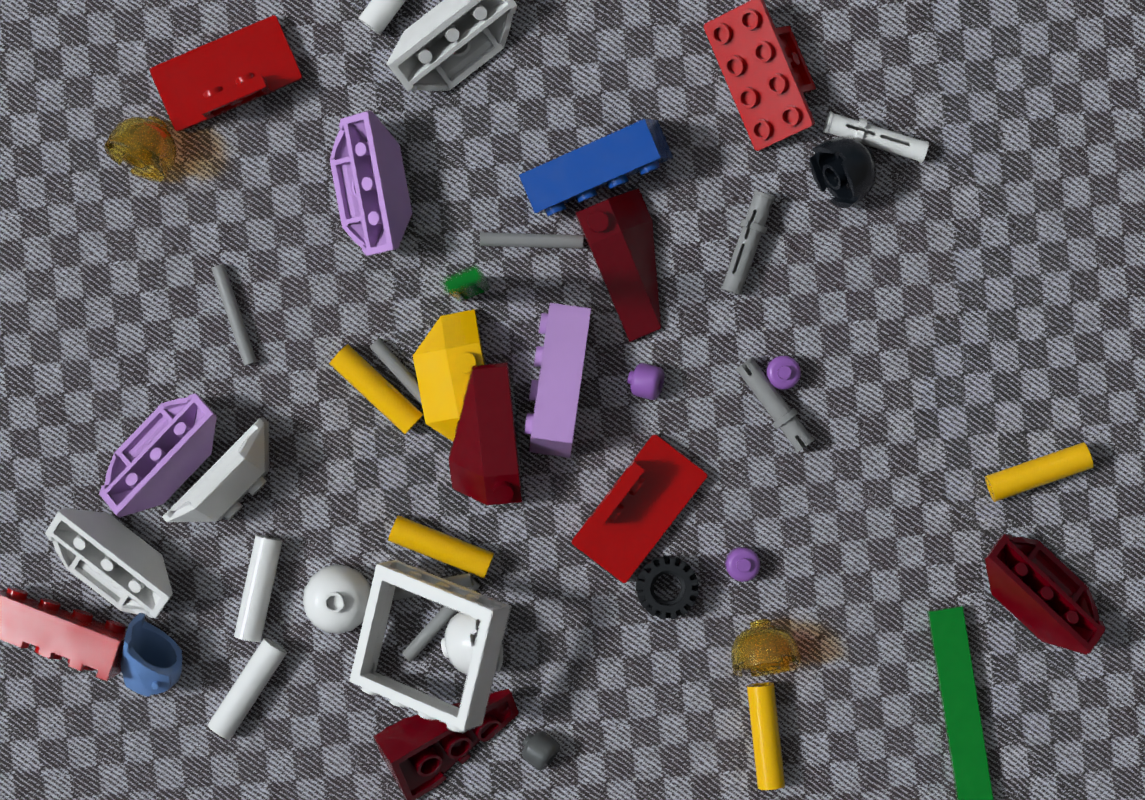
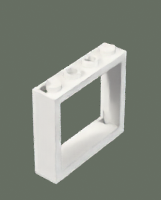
[349,560,511,733]

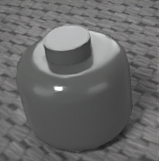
[522,731,560,770]

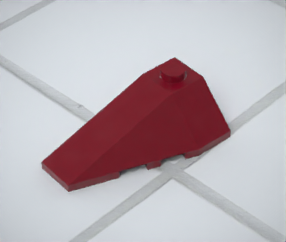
[575,188,661,342]
[449,363,522,505]
[373,689,519,800]

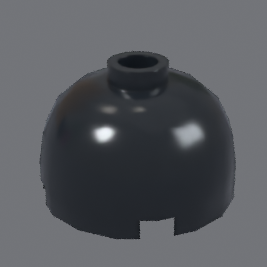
[809,137,876,208]

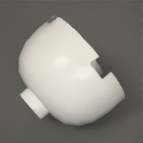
[303,564,371,634]
[441,612,504,675]

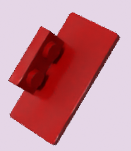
[703,0,816,151]
[150,15,302,132]
[571,434,707,583]

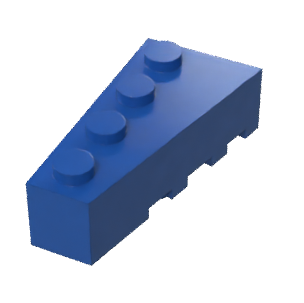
[519,119,673,217]

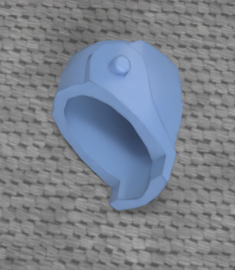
[121,613,182,697]

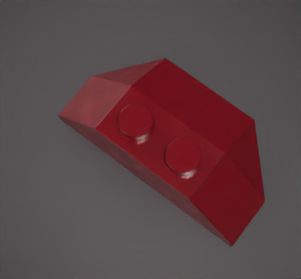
[985,534,1106,655]

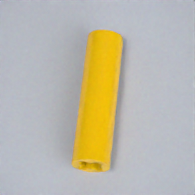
[329,344,424,434]
[985,442,1093,502]
[388,515,494,578]
[747,682,785,790]

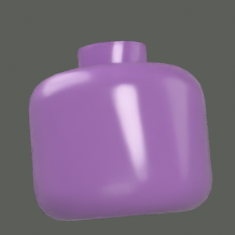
[765,356,801,390]
[627,363,665,400]
[725,547,760,582]

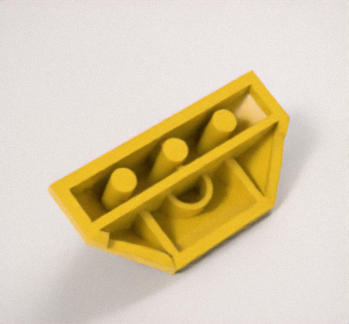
[413,309,485,442]

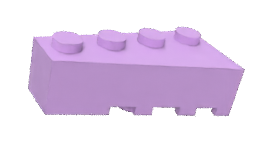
[524,303,591,458]

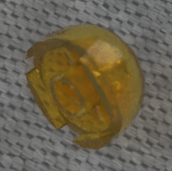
[104,116,177,182]
[731,619,801,677]

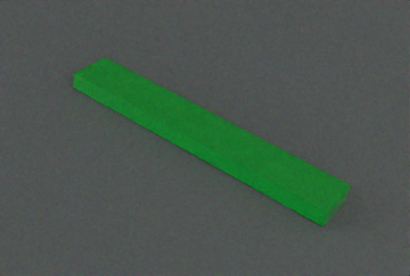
[442,266,490,302]
[927,605,994,800]

